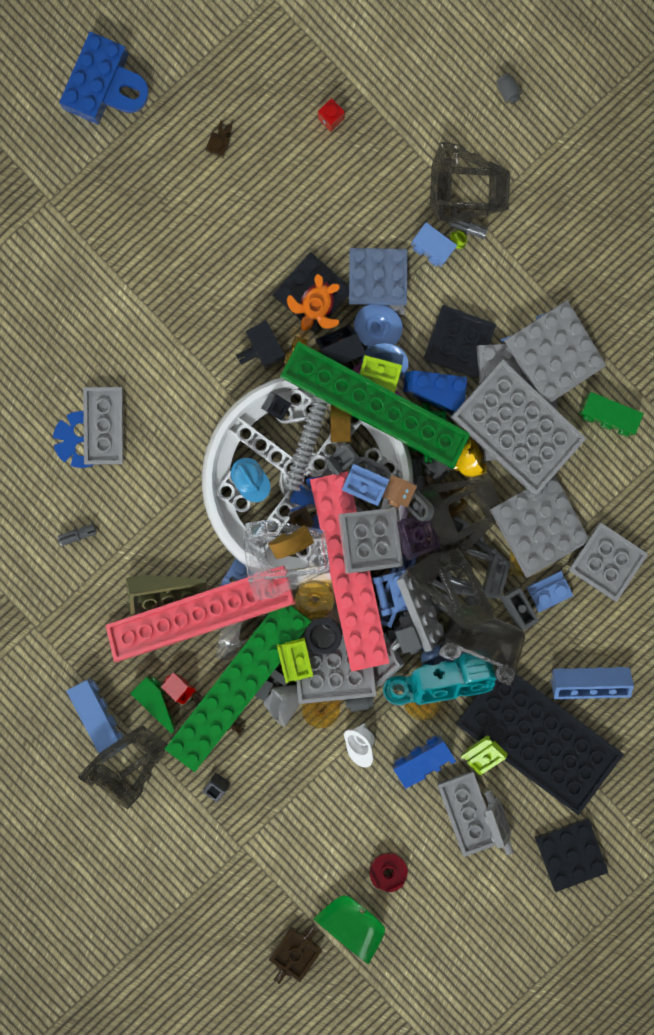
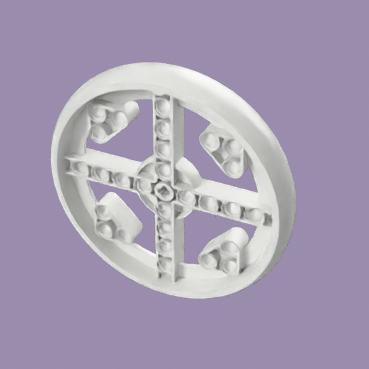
[202,378,413,586]

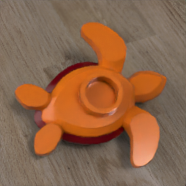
[287,274,340,331]

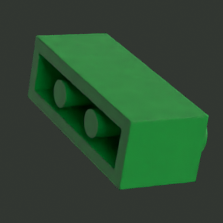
[578,392,644,437]

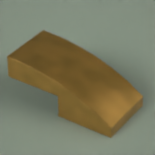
[331,405,351,442]
[268,525,315,559]

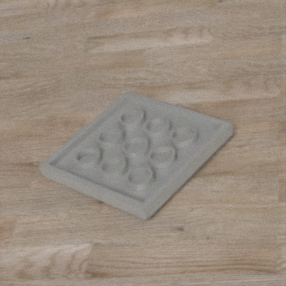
[504,300,606,404]
[490,475,589,577]

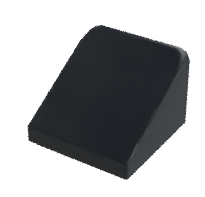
[261,392,291,420]
[202,773,230,803]

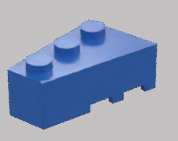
[403,371,467,416]
[392,735,457,789]

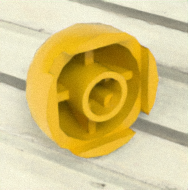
[454,438,487,477]

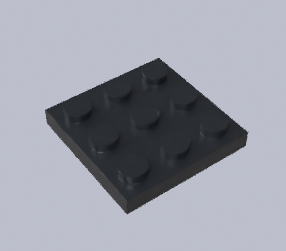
[272,252,349,334]
[423,305,497,379]
[534,817,609,892]

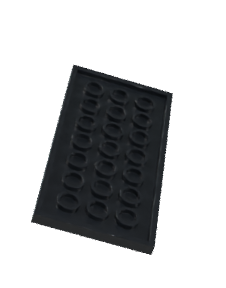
[455,662,624,816]

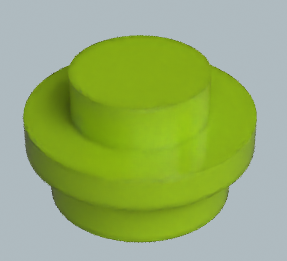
[450,230,468,249]

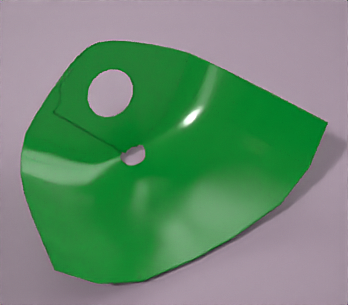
[314,895,385,965]

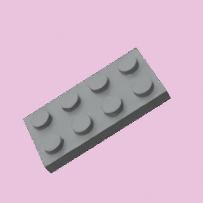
[83,387,124,465]
[397,565,444,652]
[437,771,496,857]

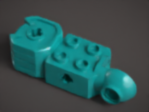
[383,650,497,705]

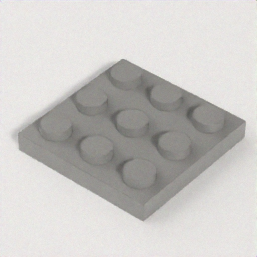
[338,508,403,574]
[568,522,648,602]

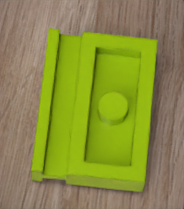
[360,355,402,393]
[277,638,313,683]
[461,735,508,775]

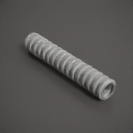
[284,396,329,491]

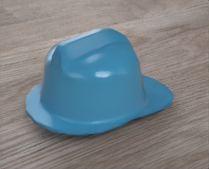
[231,458,270,502]

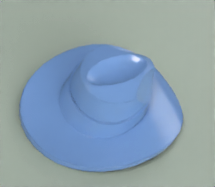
[354,304,403,347]
[360,343,408,379]

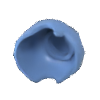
[421,645,451,666]

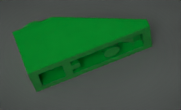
[130,675,176,734]

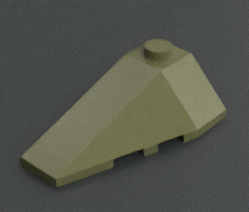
[126,575,207,617]

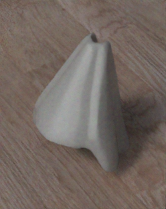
[264,684,300,727]

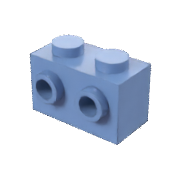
[411,223,457,268]

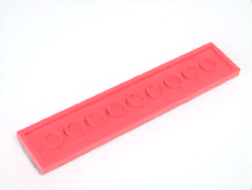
[310,471,389,672]
[106,566,296,662]

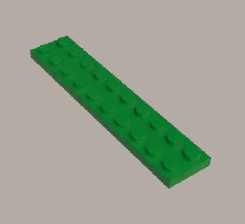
[280,341,470,469]
[164,605,312,772]

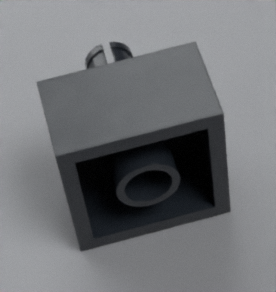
[235,320,285,370]
[315,324,365,370]

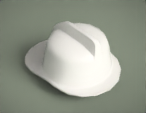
[344,724,375,767]

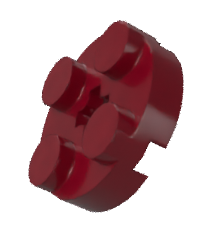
[369,852,408,892]

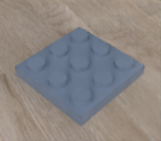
[349,248,407,305]

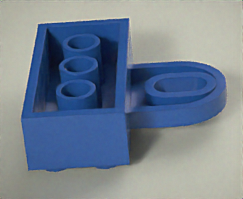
[59,32,149,125]

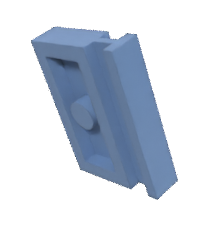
[342,464,389,506]
[526,571,573,612]

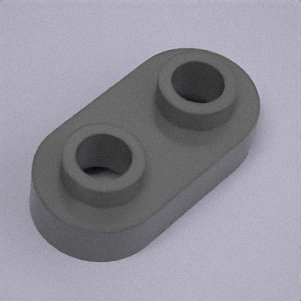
[354,457,391,480]
[406,491,434,521]

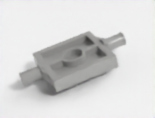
[373,632,405,687]
[484,790,514,855]

